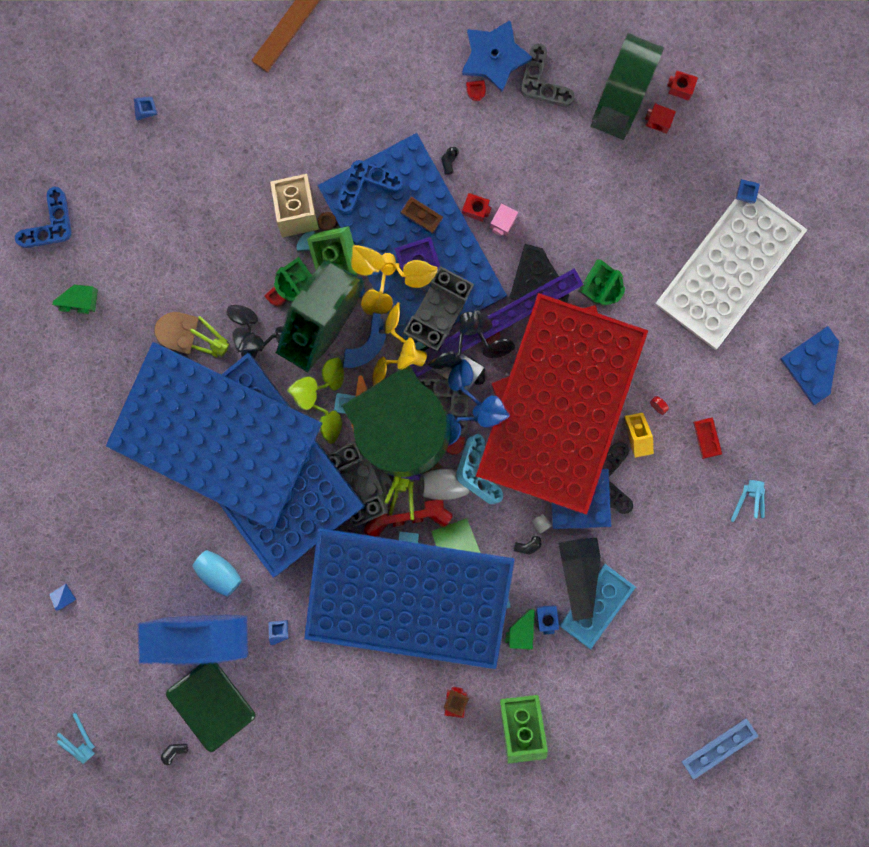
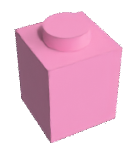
[490,203,518,236]

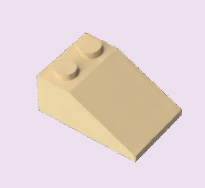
[271,174,319,238]

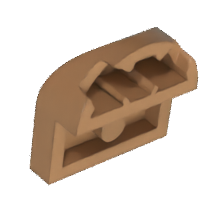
[154,312,199,354]

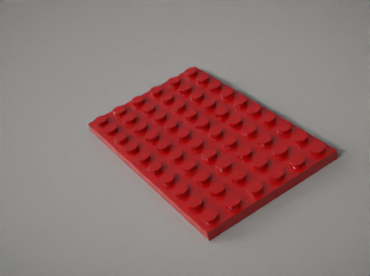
[476,293,649,514]

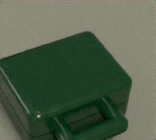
[166,662,255,752]

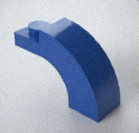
[343,313,386,368]

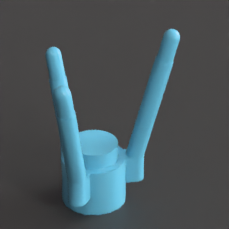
[731,480,765,522]
[57,713,95,764]

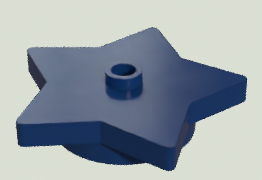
[462,20,532,92]

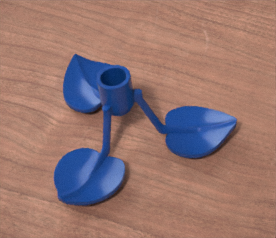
[447,359,510,446]

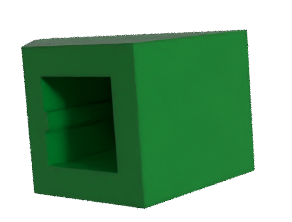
[52,284,98,314]

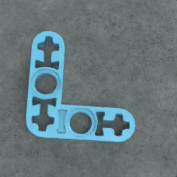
[456,434,503,505]

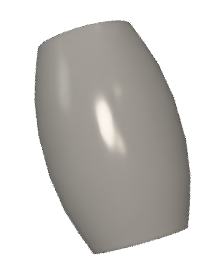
[419,469,469,500]

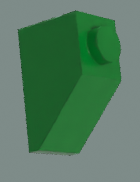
[505,609,535,649]

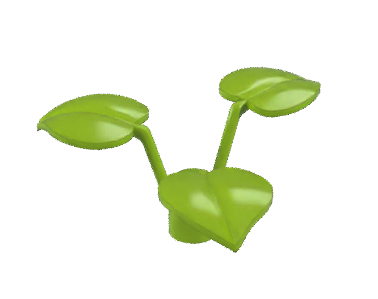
[287,357,344,444]

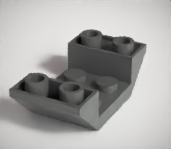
[403,266,474,351]
[327,441,387,528]

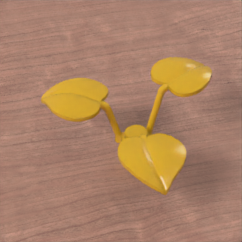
[351,245,438,315]
[372,302,427,386]

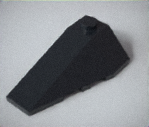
[558,537,601,621]

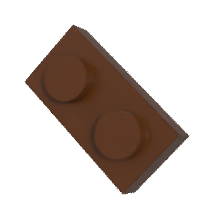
[401,197,443,234]

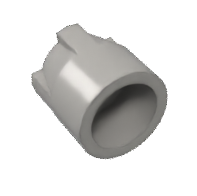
[532,514,552,534]

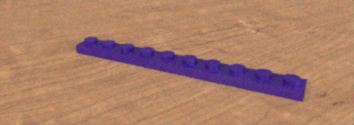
[410,268,584,377]

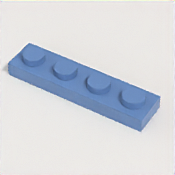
[681,719,758,780]

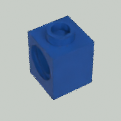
[536,605,559,635]

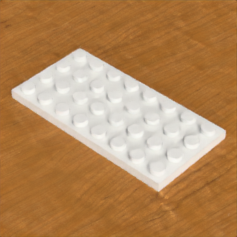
[654,193,807,350]

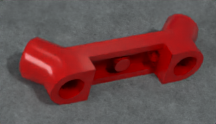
[364,500,453,537]

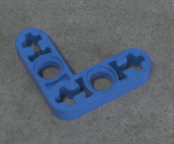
[337,160,404,214]
[15,187,71,248]

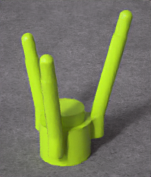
[190,316,230,358]
[385,476,414,520]

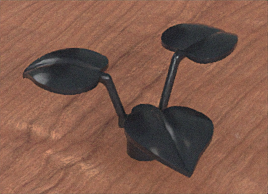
[226,305,284,359]
[428,310,515,370]

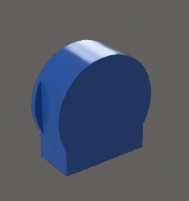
[138,615,248,664]

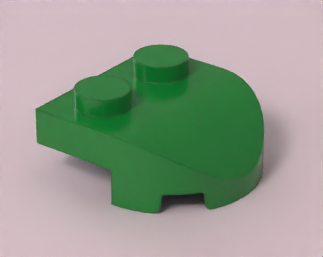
[274,257,312,302]
[578,259,625,305]

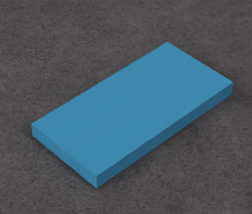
[559,564,636,650]

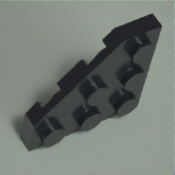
[509,244,569,303]

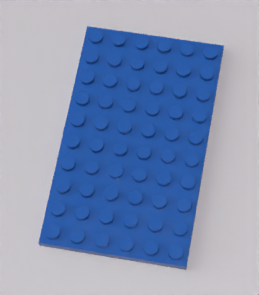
[318,133,507,344]
[106,342,322,529]
[219,353,365,578]
[304,528,515,669]

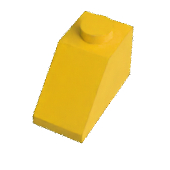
[624,412,654,458]

